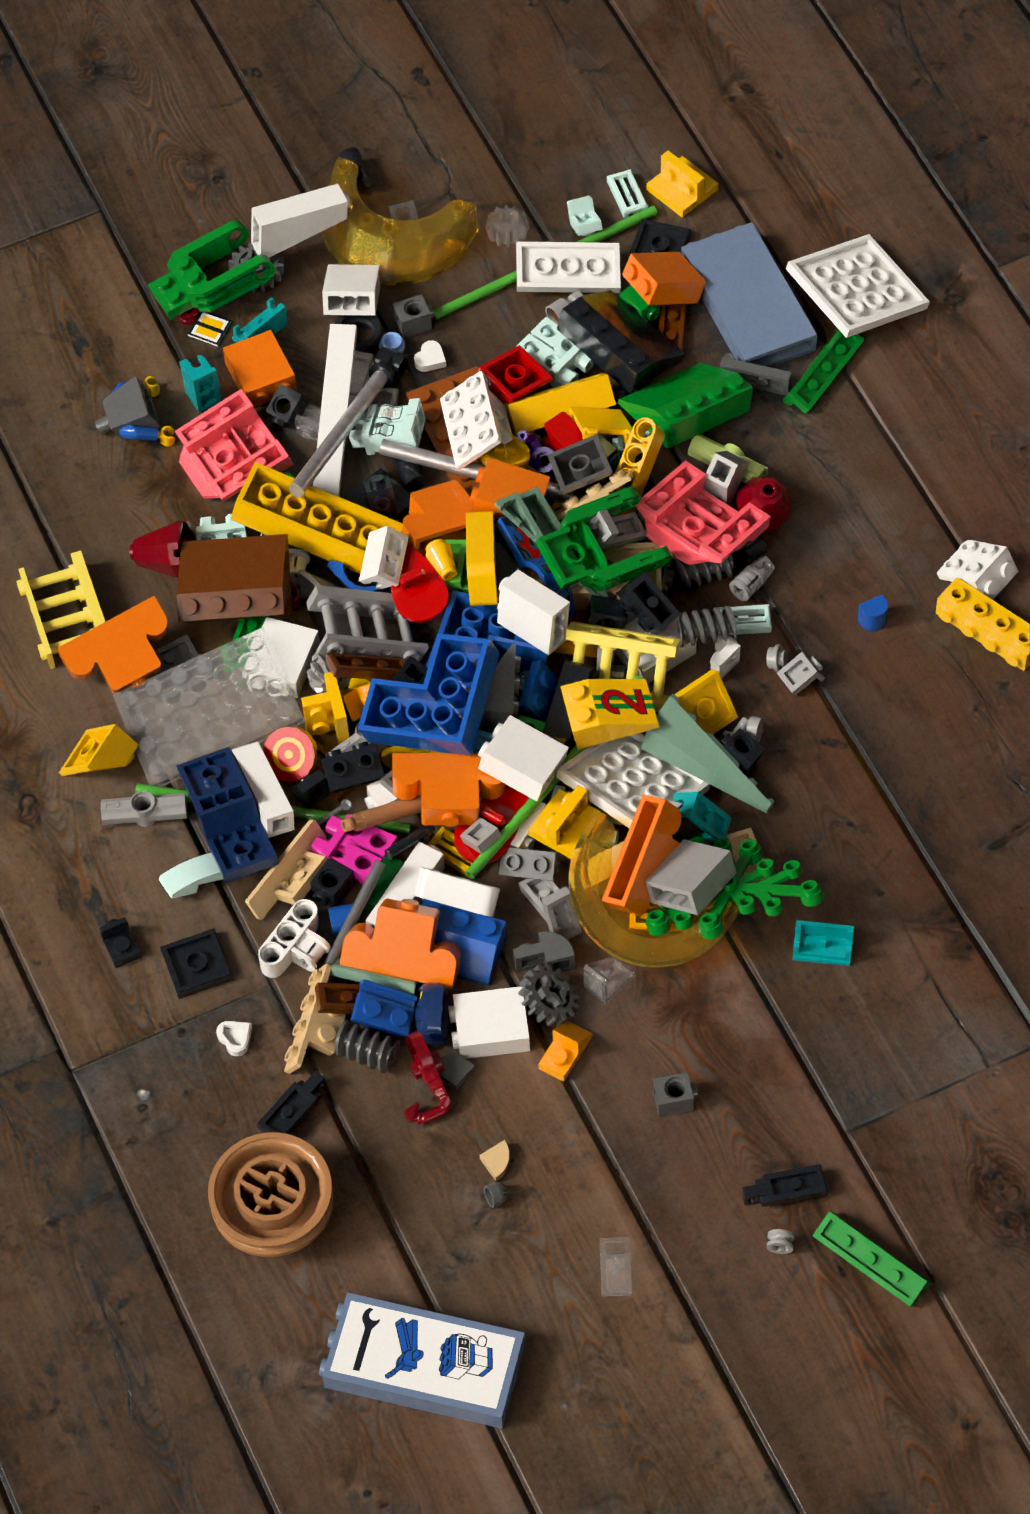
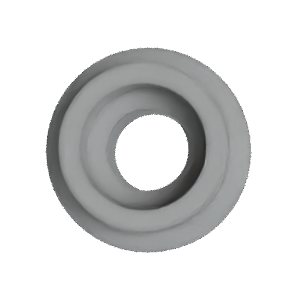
[767,644,788,672]

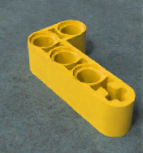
[466,511,498,607]

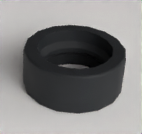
[334,315,383,360]

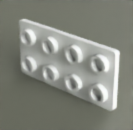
[440,371,513,470]

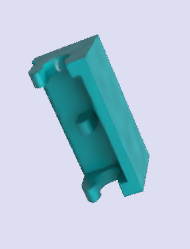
[232,298,288,343]
[180,355,222,413]
[673,792,732,841]
[792,920,854,966]

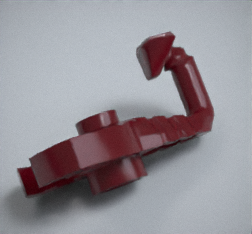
[404,1030,452,1125]

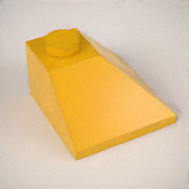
[59,724,139,776]

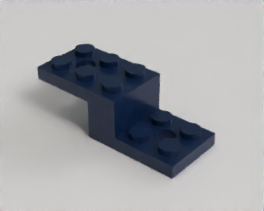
[176,747,279,883]

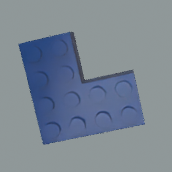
[426,590,551,671]
[357,633,500,756]

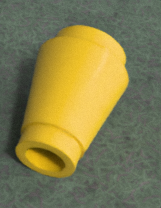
[425,539,458,581]

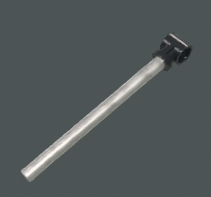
[289,347,408,498]
[379,439,604,502]

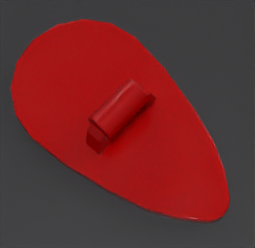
[390,545,449,623]
[454,785,528,864]

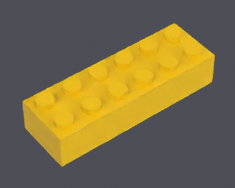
[230,462,403,574]

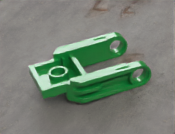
[148,220,275,320]
[535,486,673,592]

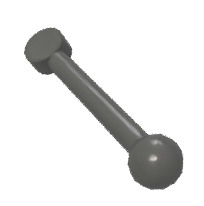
[301,799,353,830]

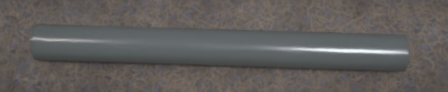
[324,860,386,966]

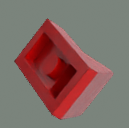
[540,411,583,451]

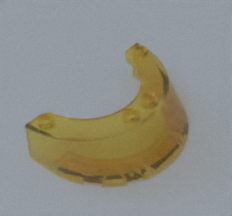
[322,157,478,285]
[569,810,739,968]

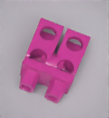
[312,814,398,886]

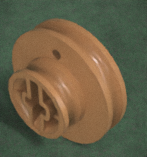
[208,1132,334,1257]

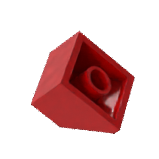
[478,345,553,404]

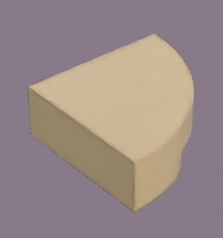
[480,1140,509,1182]

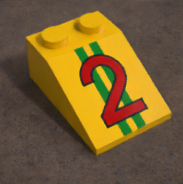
[560,679,659,750]

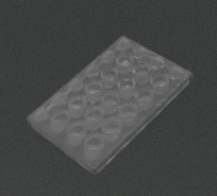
[112,627,305,787]

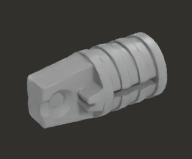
[729,556,775,601]

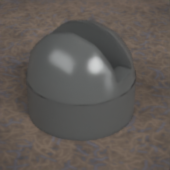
[484,1182,509,1208]

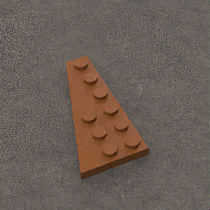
[406,366,480,496]

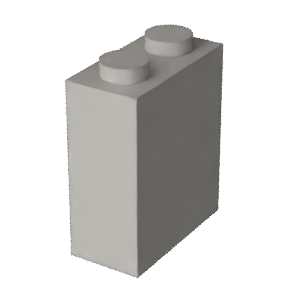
[645,839,737,915]

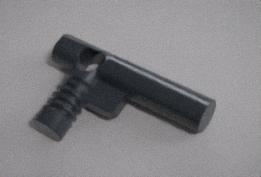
[384,825,435,860]

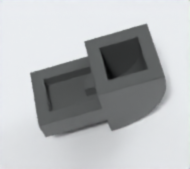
[513,931,575,972]

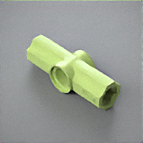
[688,434,768,484]

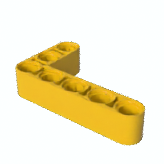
[550,418,664,524]

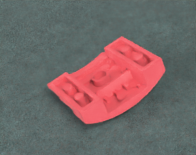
[175,389,294,502]
[635,460,771,565]

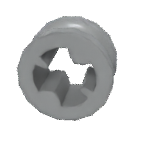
[767,1229,794,1254]

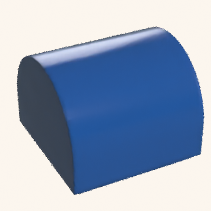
[857,594,888,631]
[328,903,360,938]

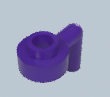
[517,430,555,474]

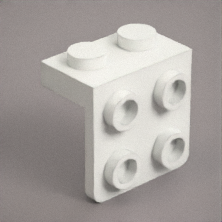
[937,540,1018,600]

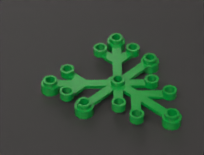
[645,837,824,939]

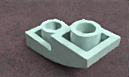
[159,853,223,899]

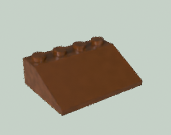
[177,534,292,623]

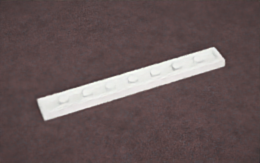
[313,324,357,497]

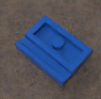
[518,660,558,723]
[350,979,417,1038]

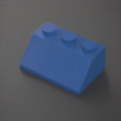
[422,899,507,986]

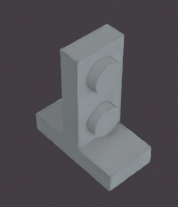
[586,510,646,550]
[519,878,582,940]

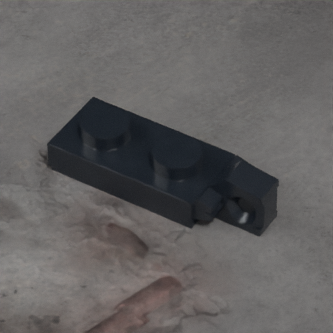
[257,1071,326,1135]
[742,1164,828,1207]

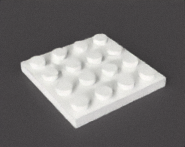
[786,234,930,338]
[555,733,710,828]

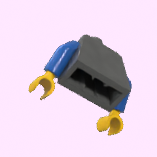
[95,376,175,447]

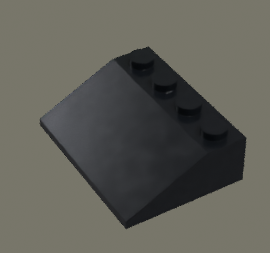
[557,290,685,394]

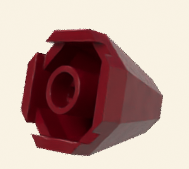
[736,477,791,532]
[129,520,196,578]

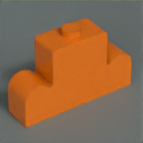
[402,480,496,557]
[57,596,168,695]
[392,753,506,827]
[602,794,682,916]
[340,898,461,989]

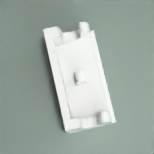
[359,526,409,589]

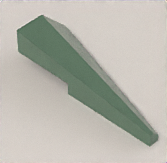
[494,487,608,598]
[641,694,774,813]

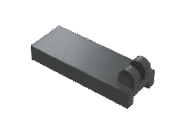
[720,353,791,395]

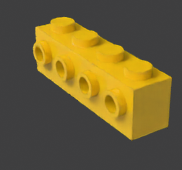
[504,373,616,435]
[936,577,1030,671]

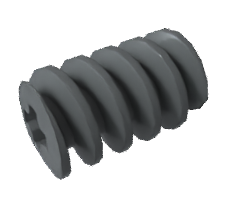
[674,554,734,589]
[677,605,737,648]
[335,1019,400,1073]

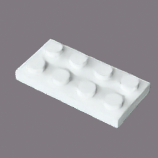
[516,242,621,293]

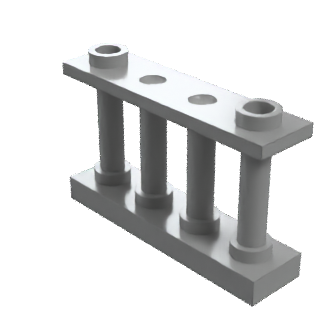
[306,585,429,662]

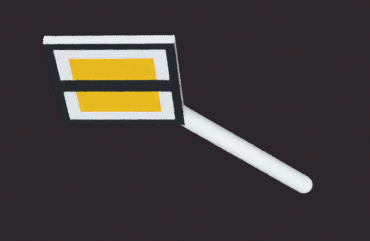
[188,311,232,347]

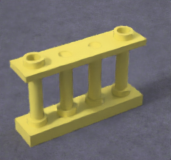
[16,551,105,669]
[565,621,680,712]

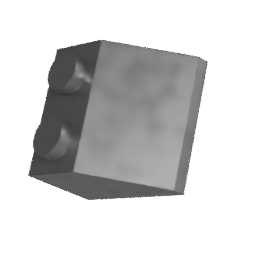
[547,434,613,495]

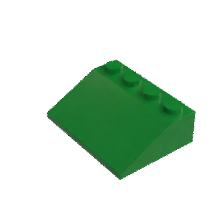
[618,363,753,449]

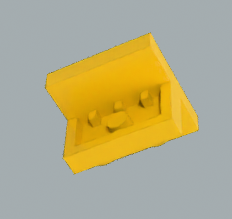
[647,150,718,218]
[674,669,738,735]
[301,672,349,744]
[528,785,607,862]

